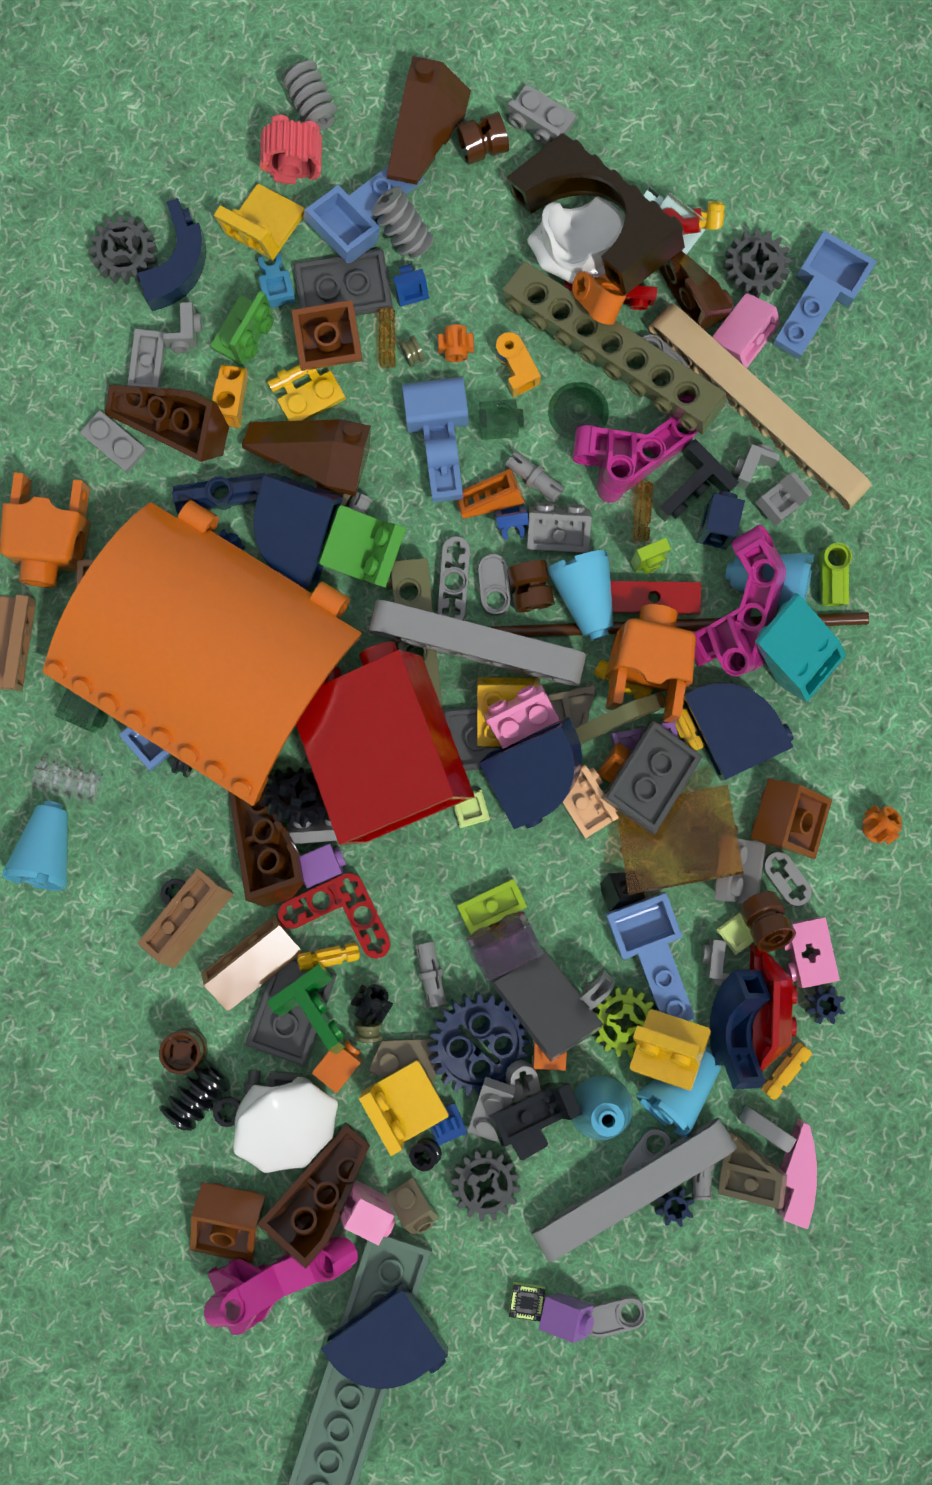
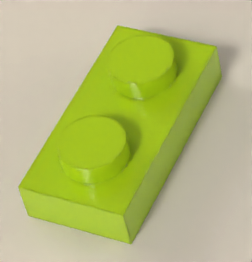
[630,538,671,574]
[457,878,527,934]

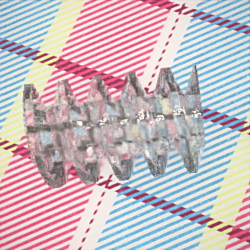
[31,752,104,805]

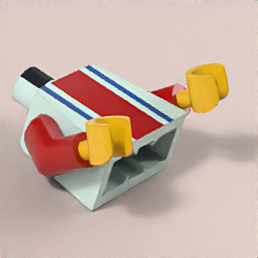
[643,187,725,254]

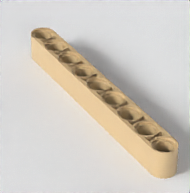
[648,304,871,510]

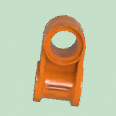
[572,271,627,325]

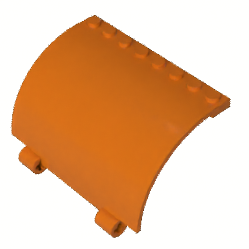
[42,500,362,806]

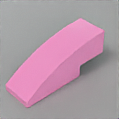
[778,1118,817,1229]

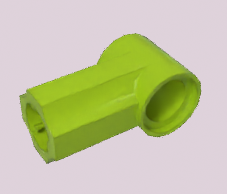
[818,542,852,606]

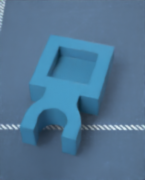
[258,253,296,308]

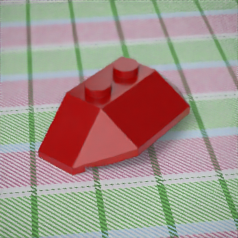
[749,944,798,1072]

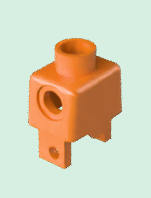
[0,472,91,588]
[605,604,696,723]

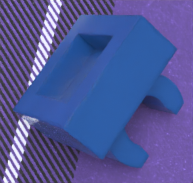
[393,264,429,307]
[494,503,529,540]
[431,1102,468,1145]

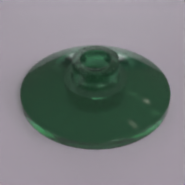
[548,382,609,441]

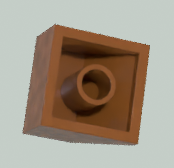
[291,300,363,371]
[751,778,832,859]
[190,1182,265,1264]

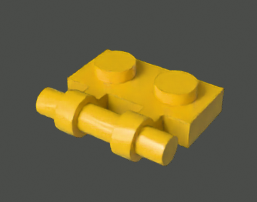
[267,364,346,421]

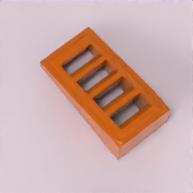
[457,468,525,519]

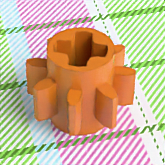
[438,324,474,362]
[862,805,902,845]

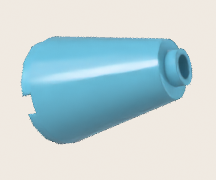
[547,550,614,641]
[725,553,814,608]
[2,801,68,891]
[636,1046,721,1138]
[572,1076,633,1140]

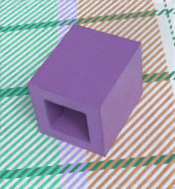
[300,844,347,888]
[539,1293,594,1343]

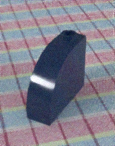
[253,473,343,589]
[683,683,794,781]
[479,717,582,829]
[321,1281,448,1389]

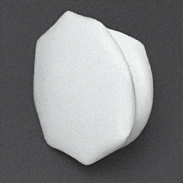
[527,196,625,284]
[233,1077,338,1173]

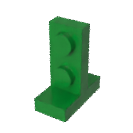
[266,964,347,1054]

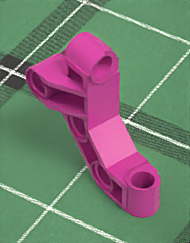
[573,396,698,503]
[694,524,786,676]
[204,1236,358,1335]

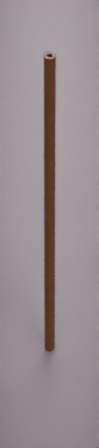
[486,612,869,637]

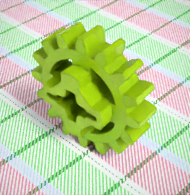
[594,987,654,1057]

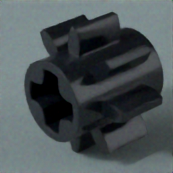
[351,984,393,1024]

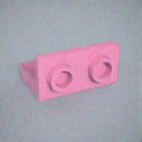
[485,684,559,749]

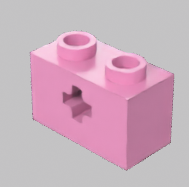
[782,917,840,988]
[340,1180,395,1246]

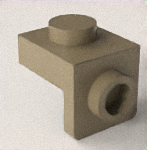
[387,1177,439,1235]

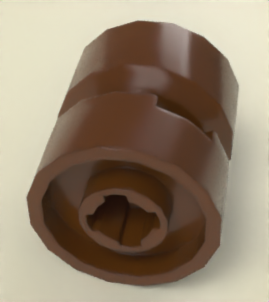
[456,111,509,165]
[507,560,555,613]
[740,891,796,952]
[159,1027,208,1074]

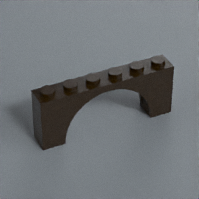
[507,133,685,294]

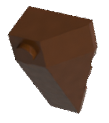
[387,56,471,185]
[659,250,733,330]
[105,384,229,462]
[242,419,371,496]
[228,791,304,907]
[258,1124,370,1269]

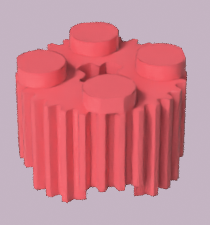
[259,115,322,184]

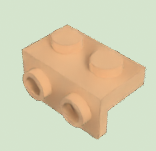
[562,765,619,839]

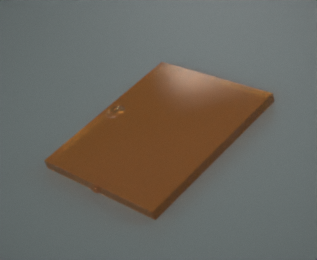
[617,785,744,895]

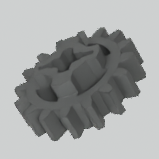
[89,215,158,285]
[723,229,792,298]
[451,1148,520,1221]

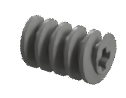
[281,60,338,131]
[371,186,434,258]

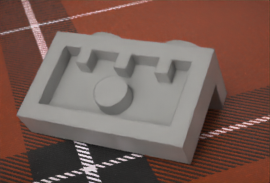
[506,84,577,146]
[527,502,592,553]
[714,836,765,903]

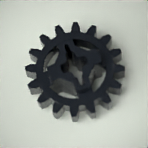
[261,767,327,828]

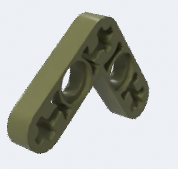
[575,692,666,745]

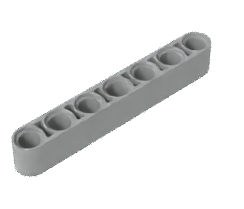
[368,600,586,686]
[531,1118,737,1262]

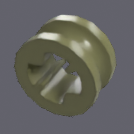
[399,335,425,367]
[354,1020,383,1043]

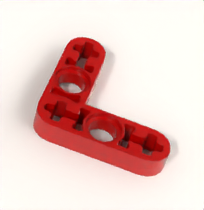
[278,873,391,959]

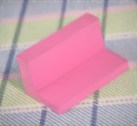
[712,293,780,368]

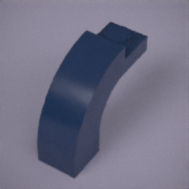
[138,198,206,311]
[710,970,772,1089]

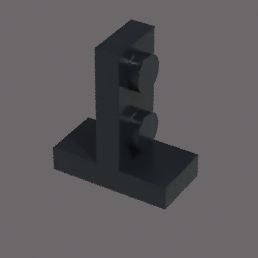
[656,439,739,522]
[489,1083,582,1147]

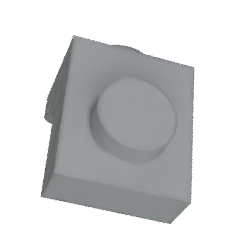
[162,302,203,353]
[732,444,780,489]
[755,472,812,526]
[701,938,731,985]

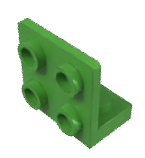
[210,291,274,366]
[318,505,406,588]

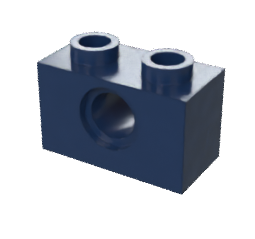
[696,491,745,550]

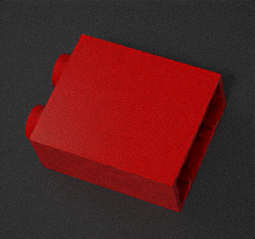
[296,642,475,845]

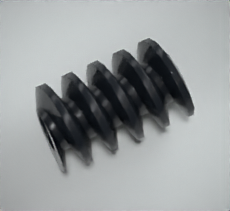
[159,1060,231,1131]

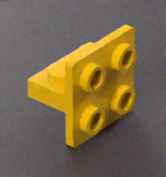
[630,1009,711,1091]

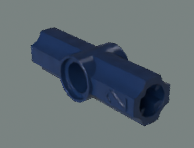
[172,473,266,514]

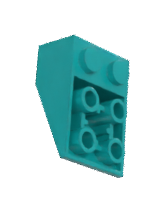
[755,593,846,703]

